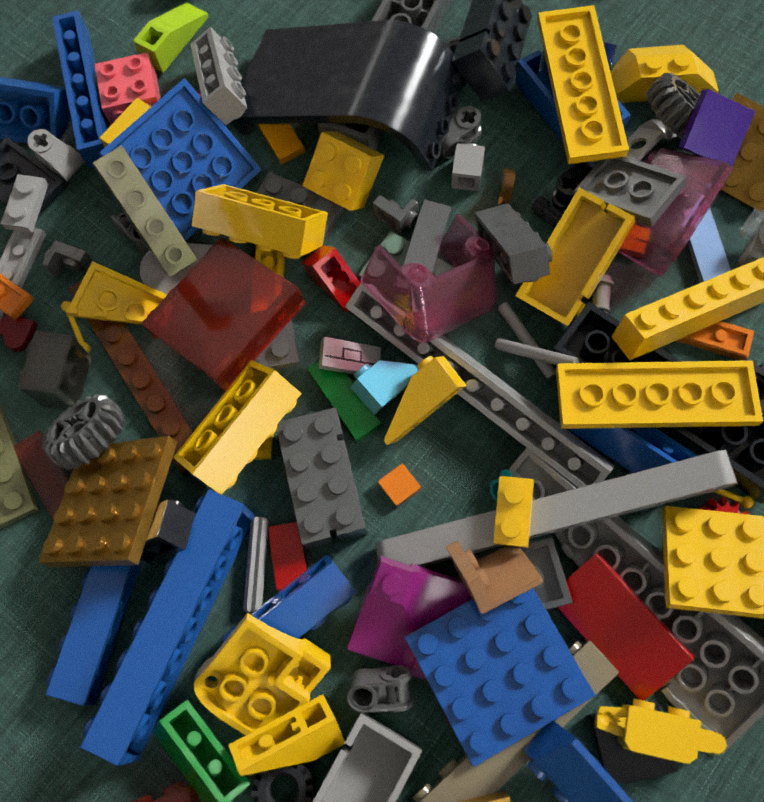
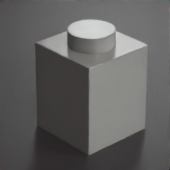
[451,143,485,191]

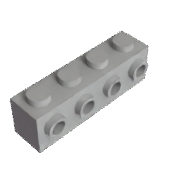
[190,27,248,125]

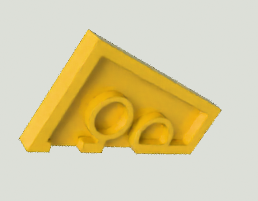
[66,261,176,327]

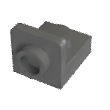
[373,195,419,235]

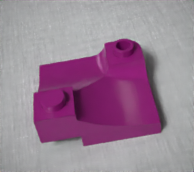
[347,556,471,680]

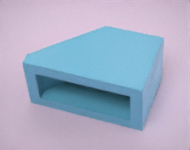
[350,360,419,415]

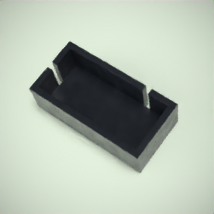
[452,0,532,102]

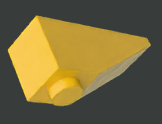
[383,356,467,445]
[229,694,345,776]

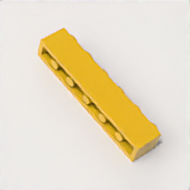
[611,257,764,360]

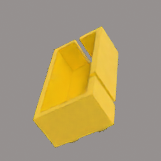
[515,187,635,327]

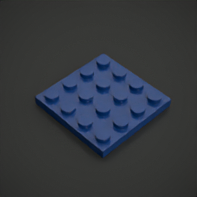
[98,78,262,241]
[405,588,596,767]

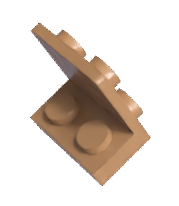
[446,540,543,614]

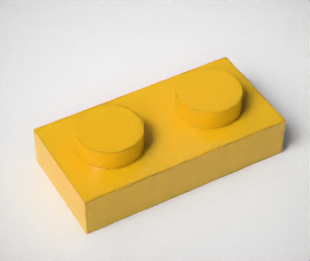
[493,476,534,548]

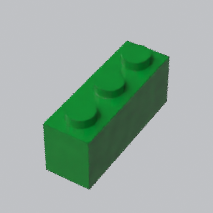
[153,700,250,802]

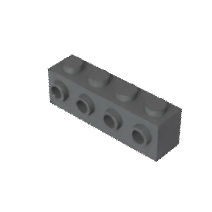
[475,203,552,284]

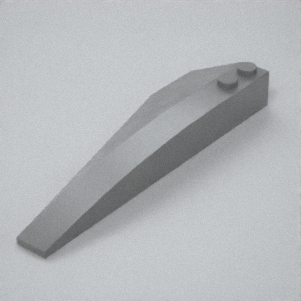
[509,448,764,752]

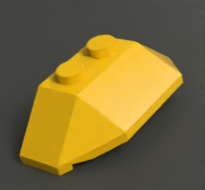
[610,45,719,103]

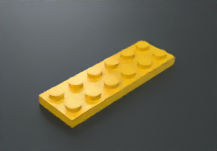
[537,5,629,164]
[556,361,763,429]

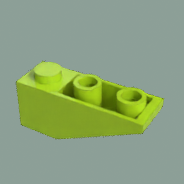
[133,3,209,73]

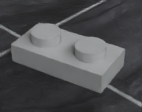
[1,174,48,233]

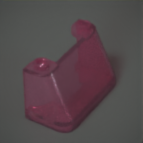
[618,148,734,277]

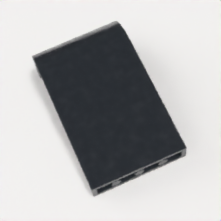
[231,20,466,171]

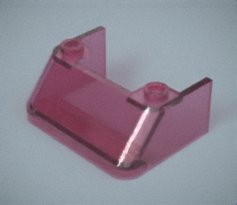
[360,214,498,343]

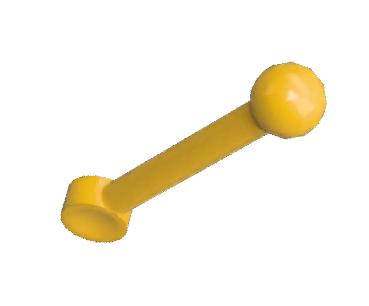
[61,301,90,355]
[713,489,754,509]

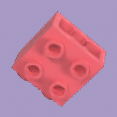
[95,52,161,125]

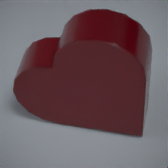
[0,315,38,352]

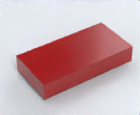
[268,522,307,591]

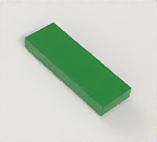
[307,360,382,443]

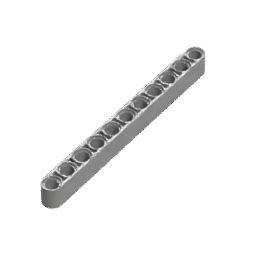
[375,450,738,567]

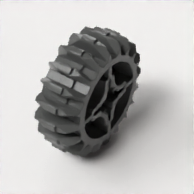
[646,73,700,138]
[41,394,125,470]

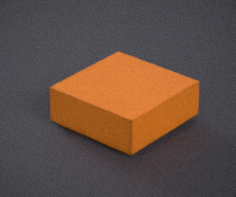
[378,463,422,508]

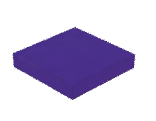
[678,89,755,169]

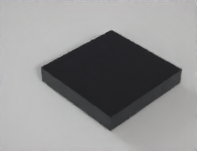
[589,700,678,785]

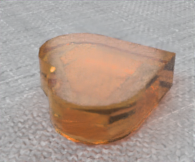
[498,168,515,204]

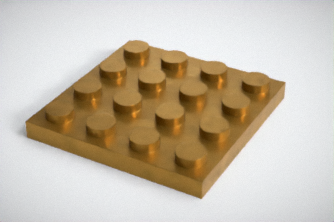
[38,436,177,567]

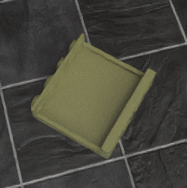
[93,145,197,277]

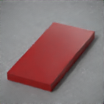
[558,552,694,701]

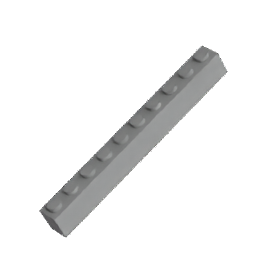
[345,282,615,488]

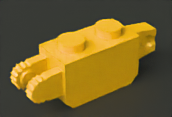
[595,699,727,764]

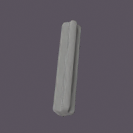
[243,517,269,613]

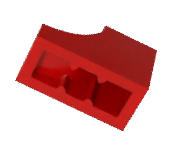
[301,245,360,312]

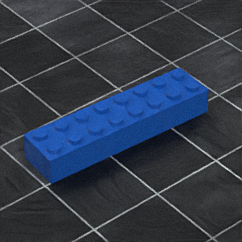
[80,489,256,766]

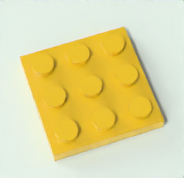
[662,506,764,619]

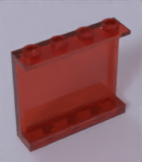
[141,237,306,392]

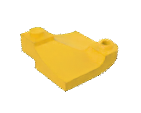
[193,613,331,735]

